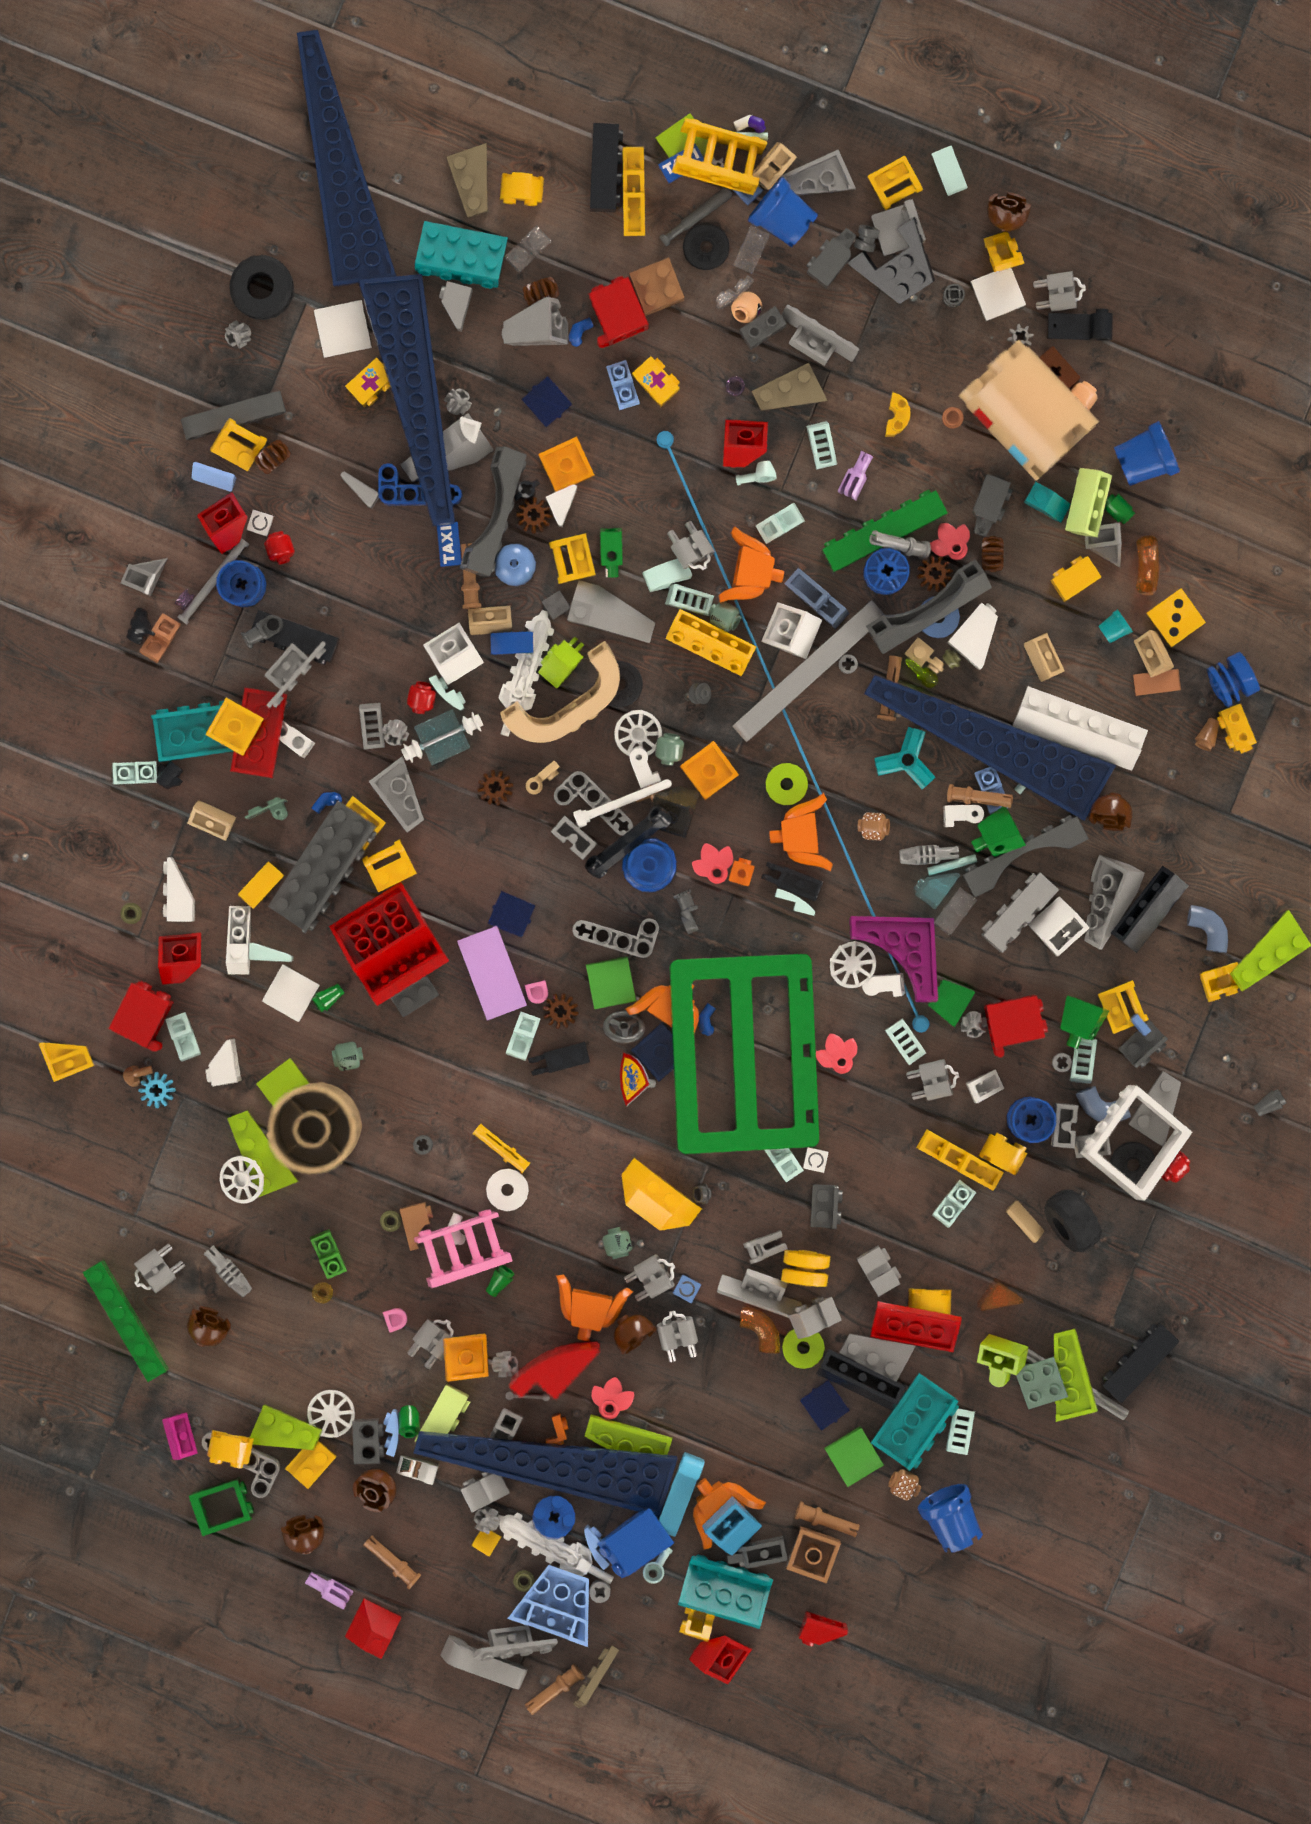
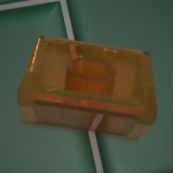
[978,1278,1024,1311]

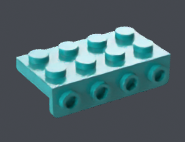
[415,221,508,289]
[151,701,234,762]
[870,1373,959,1471]
[678,1555,773,1629]

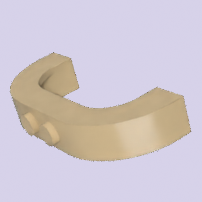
[500,641,620,743]

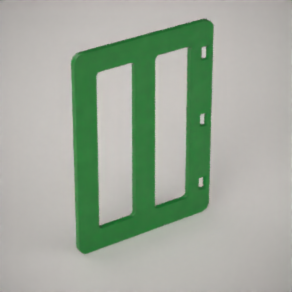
[669,954,819,1154]

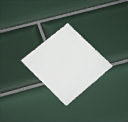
[314,300,372,358]

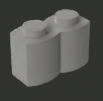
[460,1472,510,1512]

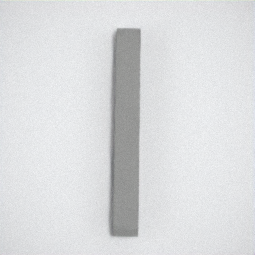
[732,600,885,742]

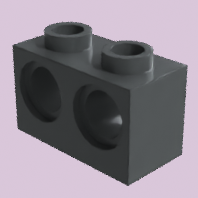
[739,306,787,350]
[352,1418,384,1464]

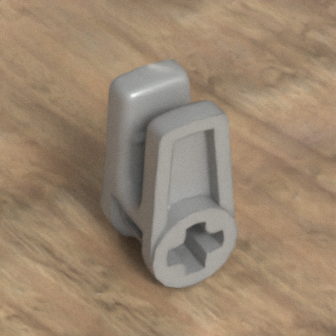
[743,1230,788,1264]

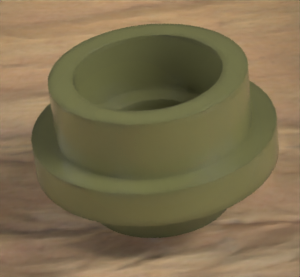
[942,649,962,669]
[120,903,142,924]
[380,1210,401,1232]
[513,1570,535,1592]

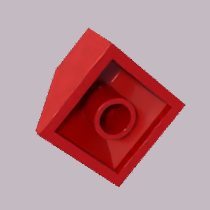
[723,420,768,468]
[197,492,247,554]
[158,933,202,985]
[345,1598,402,1659]
[798,1611,848,1646]
[689,1636,752,1684]

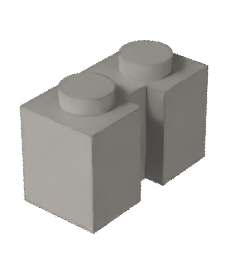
[551,816,597,860]
[1051,1103,1078,1148]
[856,1246,901,1297]
[788,1296,842,1339]

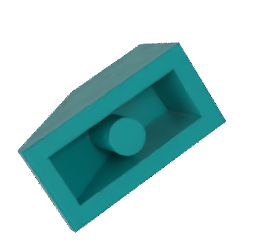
[1024,482,1071,523]

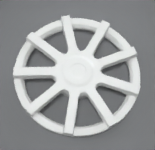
[614,710,662,756]
[830,941,876,988]
[220,1156,265,1203]
[307,1390,355,1438]

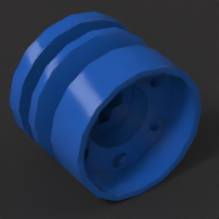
[863,548,910,595]
[216,560,267,607]
[1206,651,1260,707]
[1007,1097,1056,1143]

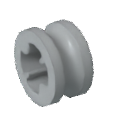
[838,654,858,674]
[1052,1053,1072,1072]

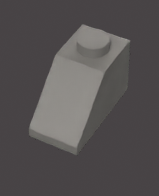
[439,281,473,332]

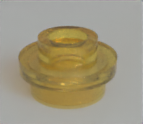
[312,1282,333,1304]

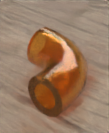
[1136,536,1159,596]
[740,1307,780,1353]

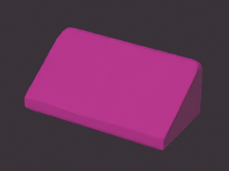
[162,1413,198,1460]

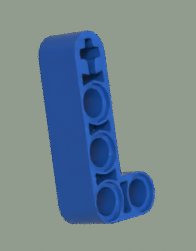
[378,463,463,506]

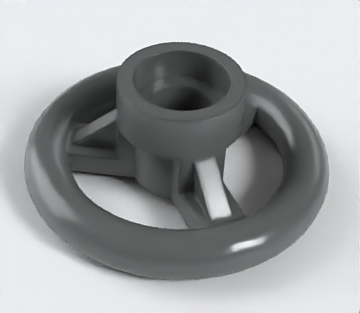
[603,1011,645,1043]

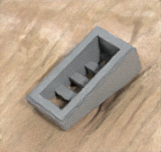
[341,472,379,509]
[359,703,385,749]

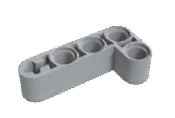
[554,771,633,836]
[572,918,659,958]
[202,1431,281,1498]
[441,1635,528,1690]

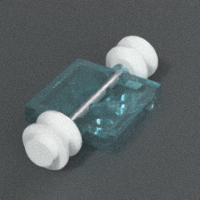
[401,709,483,766]

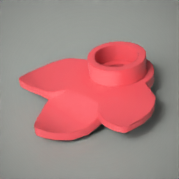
[930,523,970,560]
[692,843,733,884]
[816,1034,857,1074]
[591,1377,634,1419]

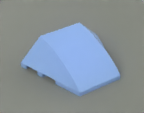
[507,1565,589,1647]

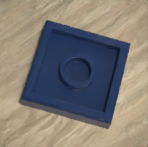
[631,1022,674,1082]

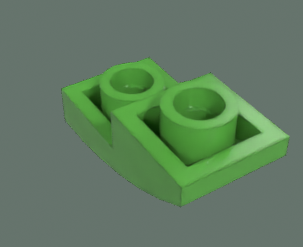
[310,1229,347,1279]

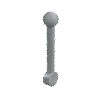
[505,1391,550,1401]

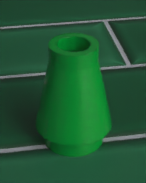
[312,983,345,1012]
[486,1265,514,1297]

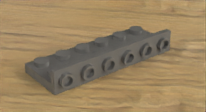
[268,800,377,933]

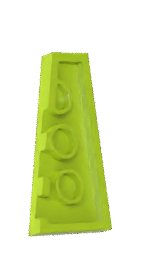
[1230,910,1311,991]
[227,1110,298,1197]
[1054,1328,1098,1422]
[585,1414,672,1455]

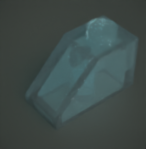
[914,873,960,909]

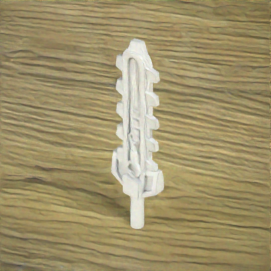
[498,610,554,737]
[498,1512,614,1584]

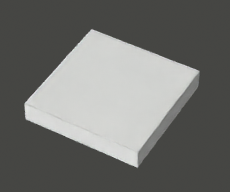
[970,268,1026,321]
[262,964,320,1022]

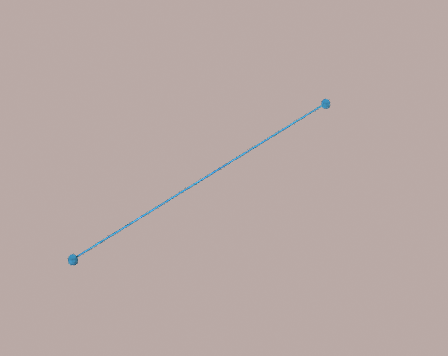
[657,431,929,1032]

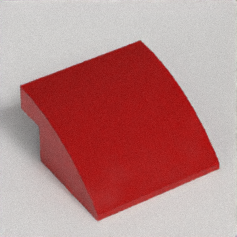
[329,882,449,1006]
[509,1341,600,1400]

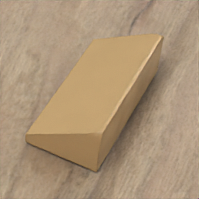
[468,606,512,635]
[1134,630,1174,677]
[1024,633,1065,682]
[187,800,236,841]
[1005,1200,1044,1243]

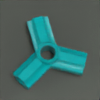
[874,727,936,789]

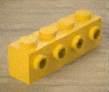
[665,609,756,676]

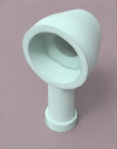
[736,461,777,485]
[643,1548,673,1584]

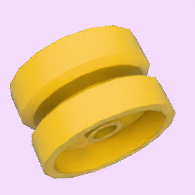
[781,1250,830,1287]

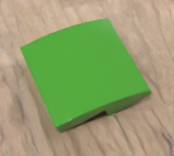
[586,956,636,1009]
[824,1426,884,1487]

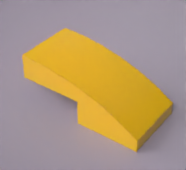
[238,861,284,909]

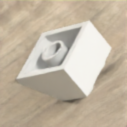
[761,602,822,659]
[423,623,484,685]
[206,1039,241,1086]

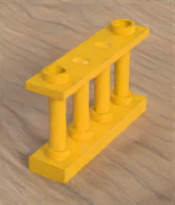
[672,118,767,195]

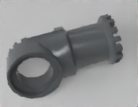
[240,615,283,649]
[673,889,699,935]

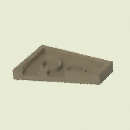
[446,143,488,218]
[752,363,828,411]
[573,1646,619,1708]

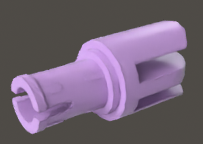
[838,451,873,500]
[305,1571,353,1609]

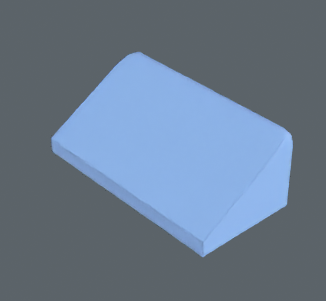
[191,462,236,491]

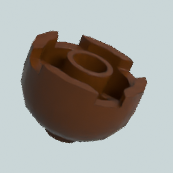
[987,192,1031,232]
[1089,793,1132,831]
[187,1306,231,1347]
[614,1315,657,1355]
[353,1469,397,1513]
[281,1515,324,1554]

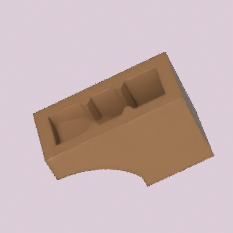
[400,1202,433,1251]

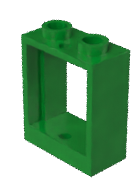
[189,1477,254,1536]

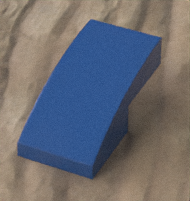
[490,632,534,655]

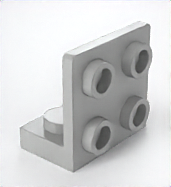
[871,199,926,256]

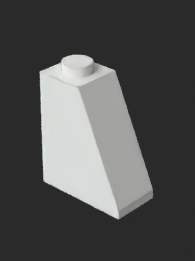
[947,603,998,670]

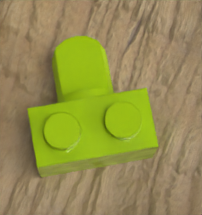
[538,637,584,689]
[977,1334,1029,1387]

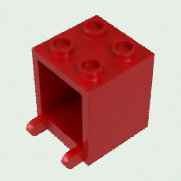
[589,276,649,349]
[108,981,174,1051]
[983,995,1048,1057]

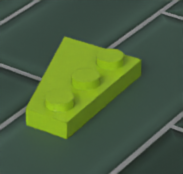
[250,1404,322,1450]

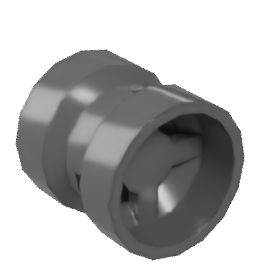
[854,225,880,252]
[942,284,965,308]

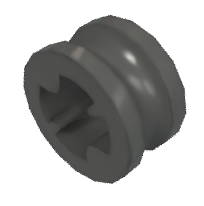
[413,1135,433,1155]

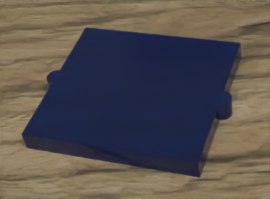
[522,376,572,427]
[488,891,536,937]
[800,1380,850,1431]

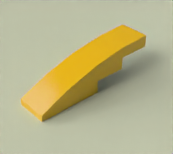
[623,147,645,236]
[916,1130,1004,1191]

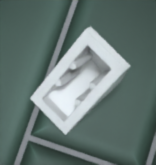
[546,485,577,527]
[966,1069,1004,1103]

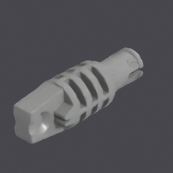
[899,845,959,865]
[204,1245,252,1298]

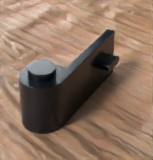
[1047,309,1113,341]

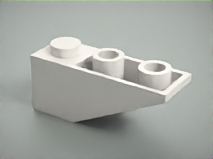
[163,857,195,922]
[226,906,251,974]

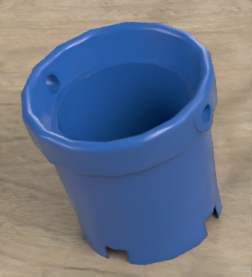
[748,177,818,248]
[1114,421,1180,486]
[622,838,677,893]
[917,1484,983,1553]

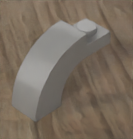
[489,1408,523,1440]

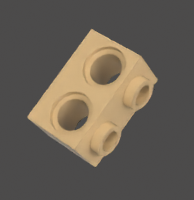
[753,142,797,190]

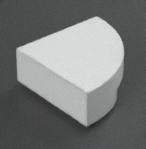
[460,417,481,444]

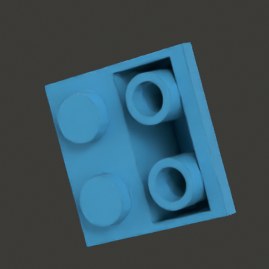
[702,1496,762,1556]

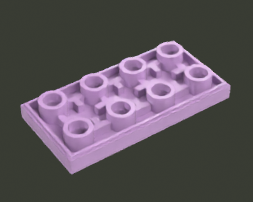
[457,926,527,1020]

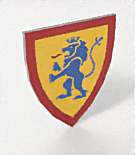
[620,1053,656,1106]

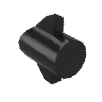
[514,479,540,501]
[156,761,184,789]

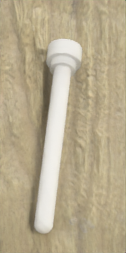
[573,779,671,828]

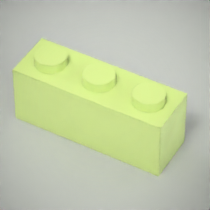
[1065,468,1112,538]
[415,1383,470,1441]

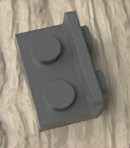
[390,975,439,1017]
[1118,1020,1168,1068]
[810,1184,843,1229]

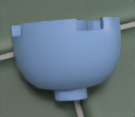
[494,544,536,586]

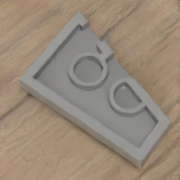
[780,150,856,196]
[369,756,424,833]
[1128,1071,1181,1147]
[839,1333,916,1382]

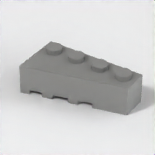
[981,872,1059,953]

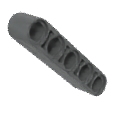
[180,391,286,440]

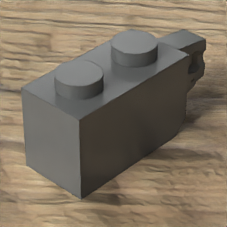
[806,228,856,289]
[972,474,1013,537]
[727,1536,787,1568]

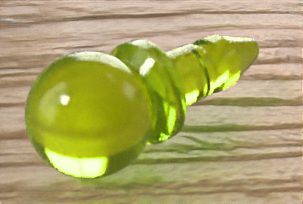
[905,659,938,688]

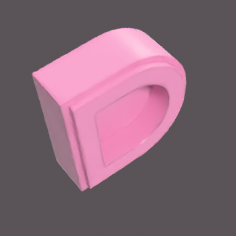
[525,980,548,1004]
[383,1308,407,1333]

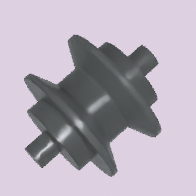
[689,683,711,704]

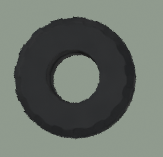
[229,255,294,320]
[1044,1189,1102,1252]

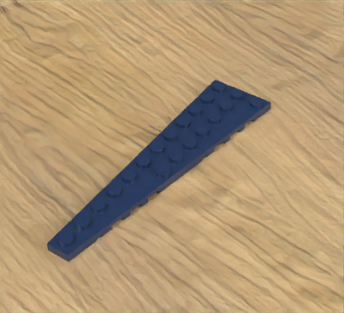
[297,30,396,287]
[358,274,455,526]
[864,675,1116,821]
[414,1431,677,1517]

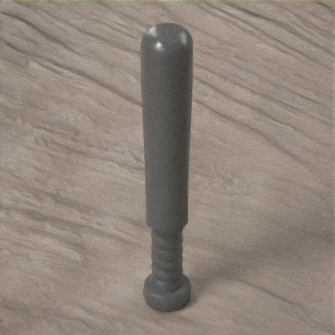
[659,187,732,247]

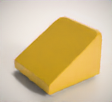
[472,1531,501,1557]

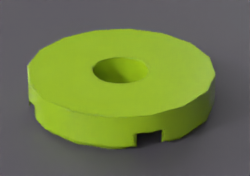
[766,763,808,805]
[782,1328,825,1369]

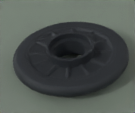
[683,223,730,270]
[596,661,643,708]
[1110,1142,1155,1185]

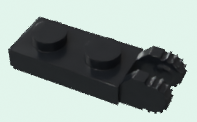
[761,861,823,902]
[528,1042,590,1076]

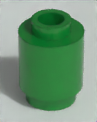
[1104,493,1135,525]
[398,1405,420,1438]

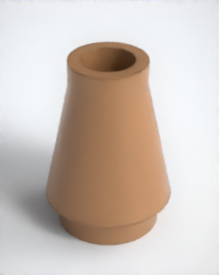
[1195,718,1219,751]

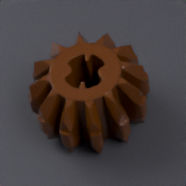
[523,277,559,306]
[255,440,291,474]
[516,497,552,534]
[982,536,1004,572]
[917,556,953,592]
[477,770,513,806]
[543,993,579,1029]

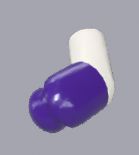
[733,115,766,133]

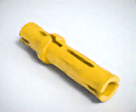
[473,1124,530,1173]

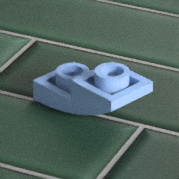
[606,360,640,410]
[974,767,1008,815]
[383,1409,399,1457]
[584,1524,610,1570]

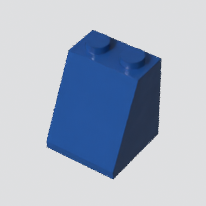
[597,1508,674,1578]

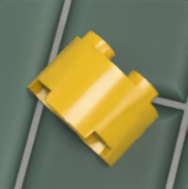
[500,172,544,206]
[984,232,1024,272]
[885,392,910,437]
[1199,962,1239,1002]
[979,1132,1027,1176]
[908,1289,951,1315]
[207,1430,254,1468]
[679,1607,715,1642]

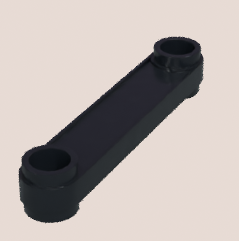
[585,806,672,879]

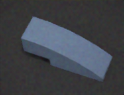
[784,568,849,629]

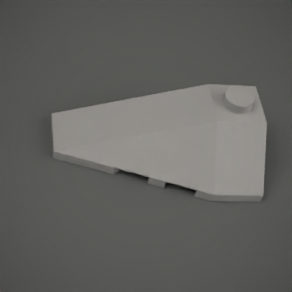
[400,413,494,482]
[567,580,655,643]
[1085,855,1145,950]

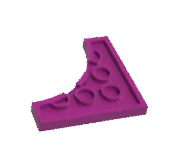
[849,916,938,1002]

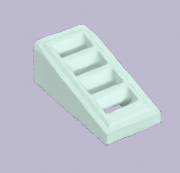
[806,421,837,469]
[665,584,714,616]
[249,943,293,962]
[885,1018,926,1065]
[1070,1038,1097,1084]
[946,1408,975,1455]

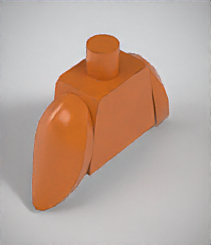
[719,526,784,603]
[770,793,833,872]
[625,984,699,1034]
[556,1275,634,1341]
[693,1478,766,1550]

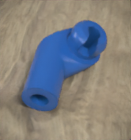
[568,317,594,347]
[311,792,342,814]
[698,1003,716,1036]

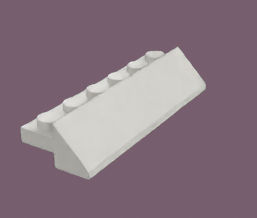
[1012,686,1148,771]

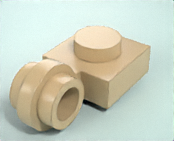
[904,638,945,674]
[526,761,560,795]

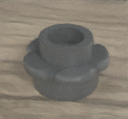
[692,1183,712,1205]

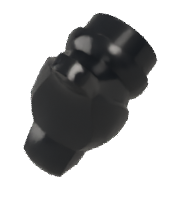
[126,608,155,645]

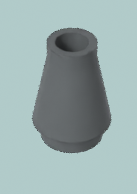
[1254,1089,1287,1117]

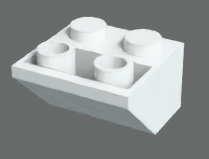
[1028,896,1089,956]

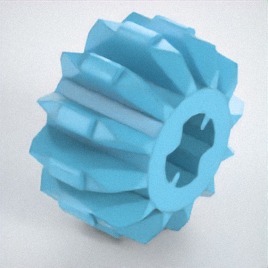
[139,1072,176,1108]

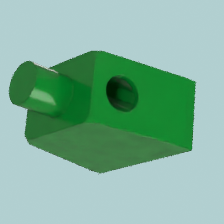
[600,528,623,578]
[971,807,1026,856]
[927,979,975,1027]
[1061,995,1109,1049]

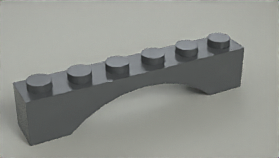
[460,446,527,577]
[866,560,992,654]
[962,815,1089,898]

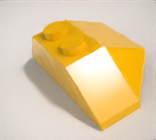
[622,1158,702,1230]

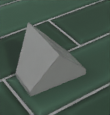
[1085,523,1122,567]
[121,558,168,596]

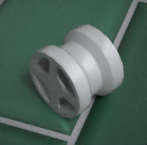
[589,1579,611,1603]

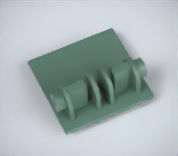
[245,797,288,820]
[1016,1357,1068,1410]

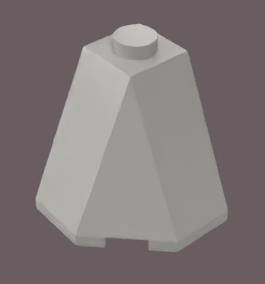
[502,297,568,346]

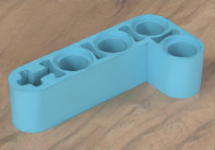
[658,1452,705,1537]

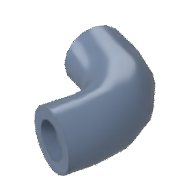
[1187,905,1228,953]
[1076,1086,1131,1122]

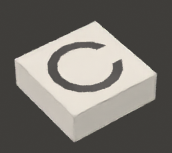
[247,510,274,536]
[803,1147,828,1173]

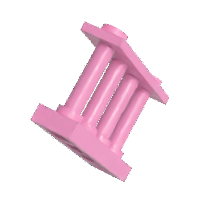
[414,1209,512,1288]

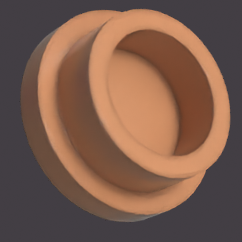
[942,407,964,429]

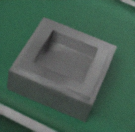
[542,590,571,620]

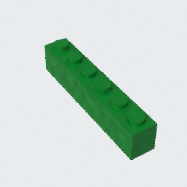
[822,489,948,573]
[82,1260,169,1382]

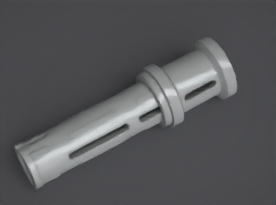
[869,531,931,560]

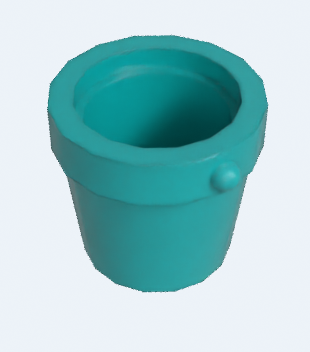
[1098,609,1133,643]

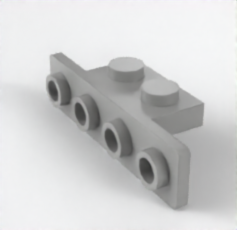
[781,305,859,366]
[264,641,326,708]
[717,1269,802,1318]
[473,1625,558,1661]

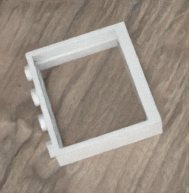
[1080,1085,1192,1201]

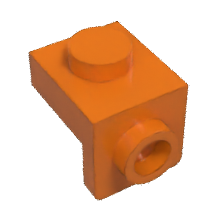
[729,857,755,886]
[546,1413,569,1445]

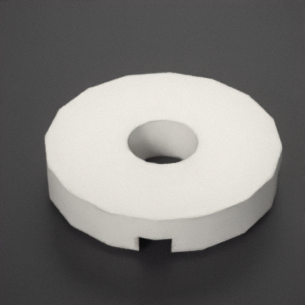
[486,1168,529,1211]

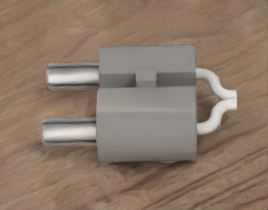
[1033,271,1086,312]
[667,521,715,570]
[906,1059,959,1101]
[134,1244,185,1294]
[624,1254,675,1301]
[656,1311,698,1362]
[407,1319,454,1369]

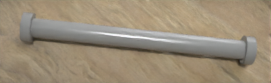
[177,538,250,625]

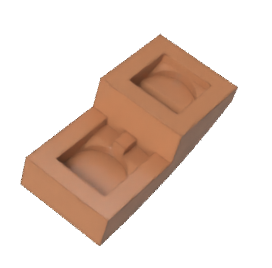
[140,613,181,663]
[1133,669,1181,696]

